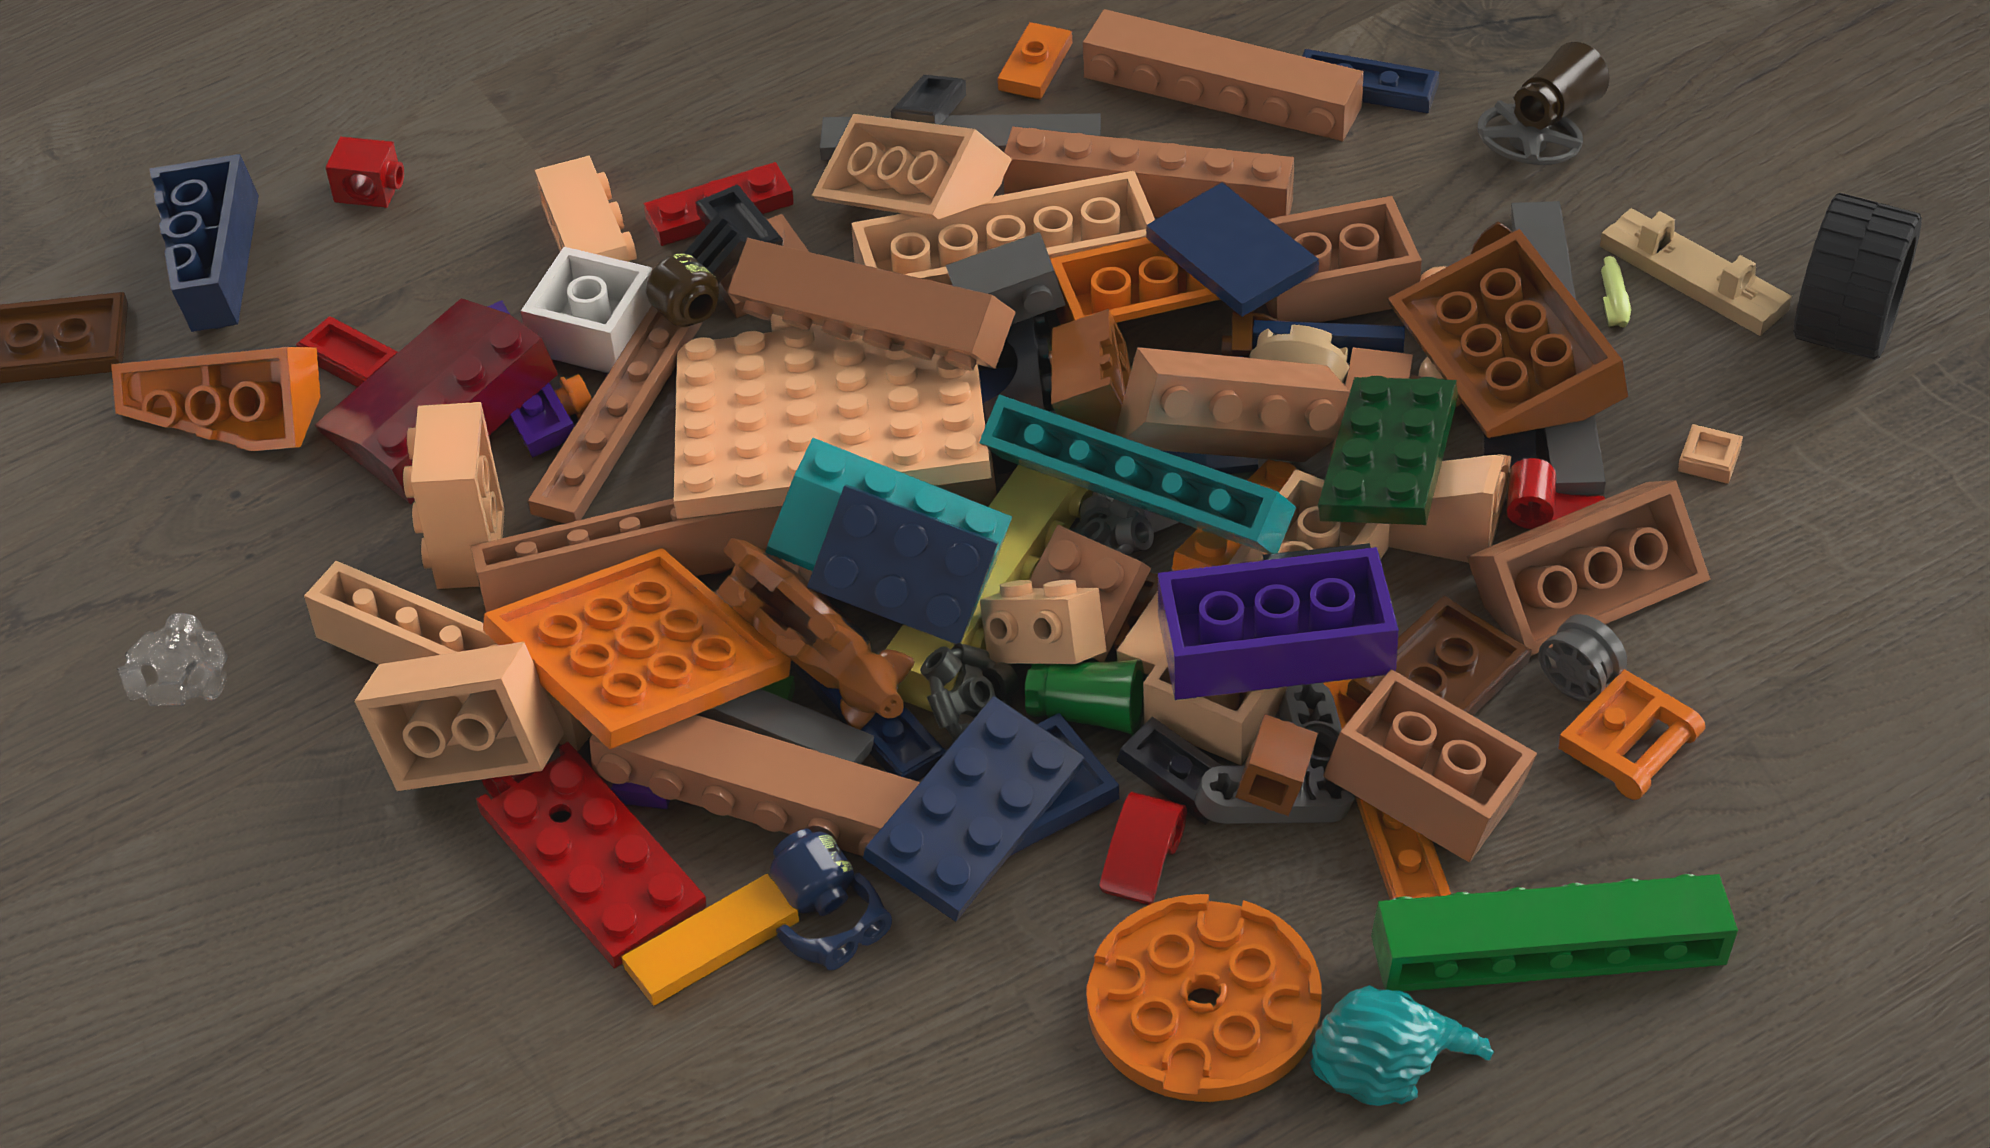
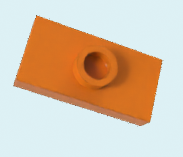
[997,22,1073,100]

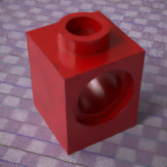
[325,136,404,208]

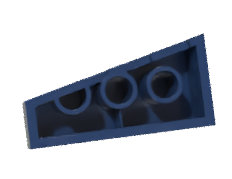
[149,154,259,332]

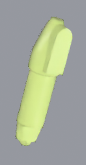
[1601,256,1631,327]

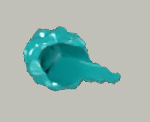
[1309,985,1494,1106]

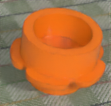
[554,374,592,421]

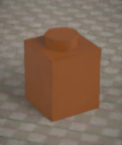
[1235,714,1318,817]

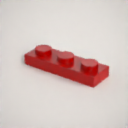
[643,162,794,246]

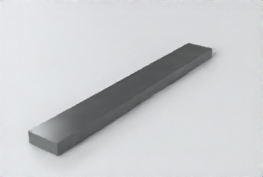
[1510,201,1606,495]

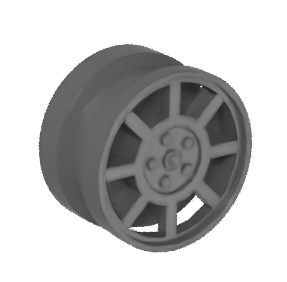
[1538,614,1627,702]

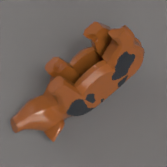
[718,538,915,730]

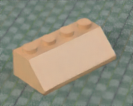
[812,114,1012,220]

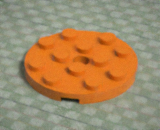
[1086,894,1322,1102]

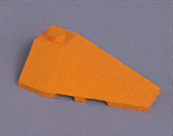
[111,347,321,451]

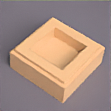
[1678,424,1743,484]

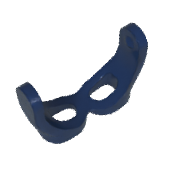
[776,873,892,970]

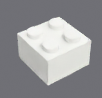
[521,247,653,373]

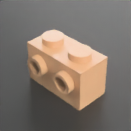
[980,580,1107,664]

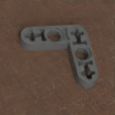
[1195,683,1356,824]

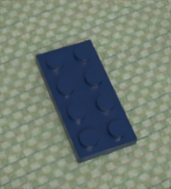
[863,696,1085,922]

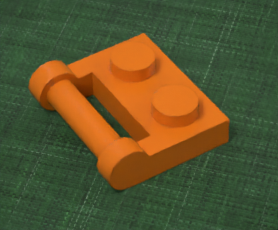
[1558,669,1705,800]

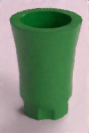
[1025,659,1145,735]

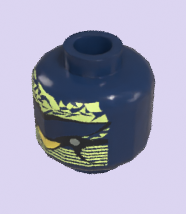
[770,828,854,916]

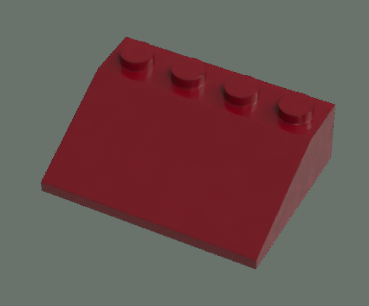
[315,298,558,505]

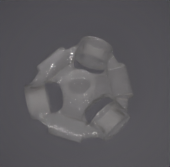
[117,613,228,706]

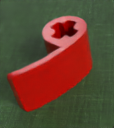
[1507,458,1605,530]
[1099,791,1187,905]

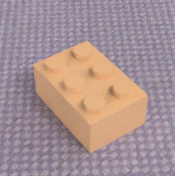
[403,402,505,589]
[354,642,564,791]

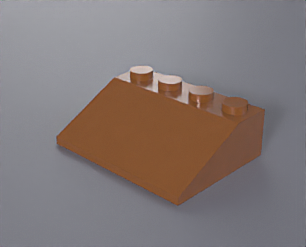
[1388,229,1628,438]

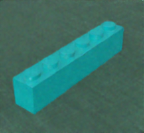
[979,394,1296,554]

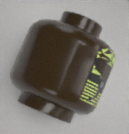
[646,253,720,327]

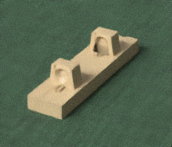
[1600,208,1792,336]

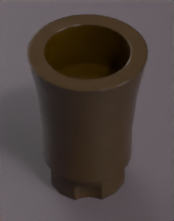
[1513,42,1610,130]

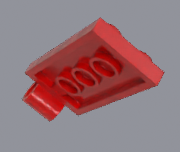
[476,742,707,969]

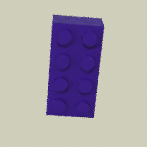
[1158,547,1399,700]

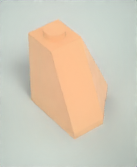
[1388,454,1511,563]

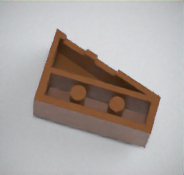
[1049,309,1131,434]

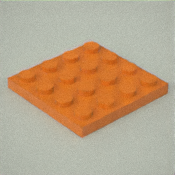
[483,548,791,750]

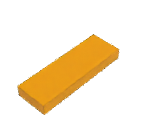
[621,874,799,1006]

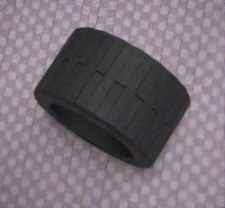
[1793,193,1922,360]

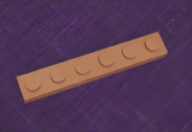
[528,305,703,524]

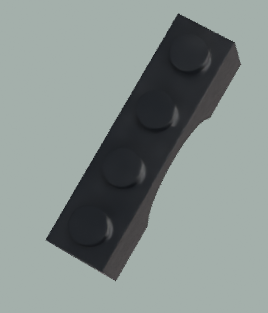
[983,312,1057,474]

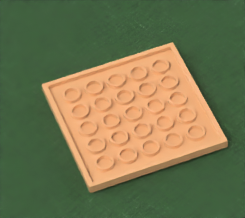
[674,326,992,519]

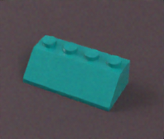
[765,438,1012,631]

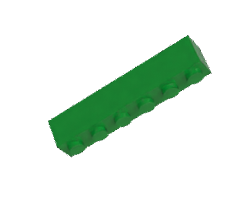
[1371,874,1738,992]

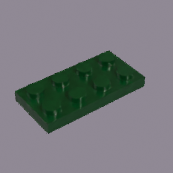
[1318,376,1458,525]

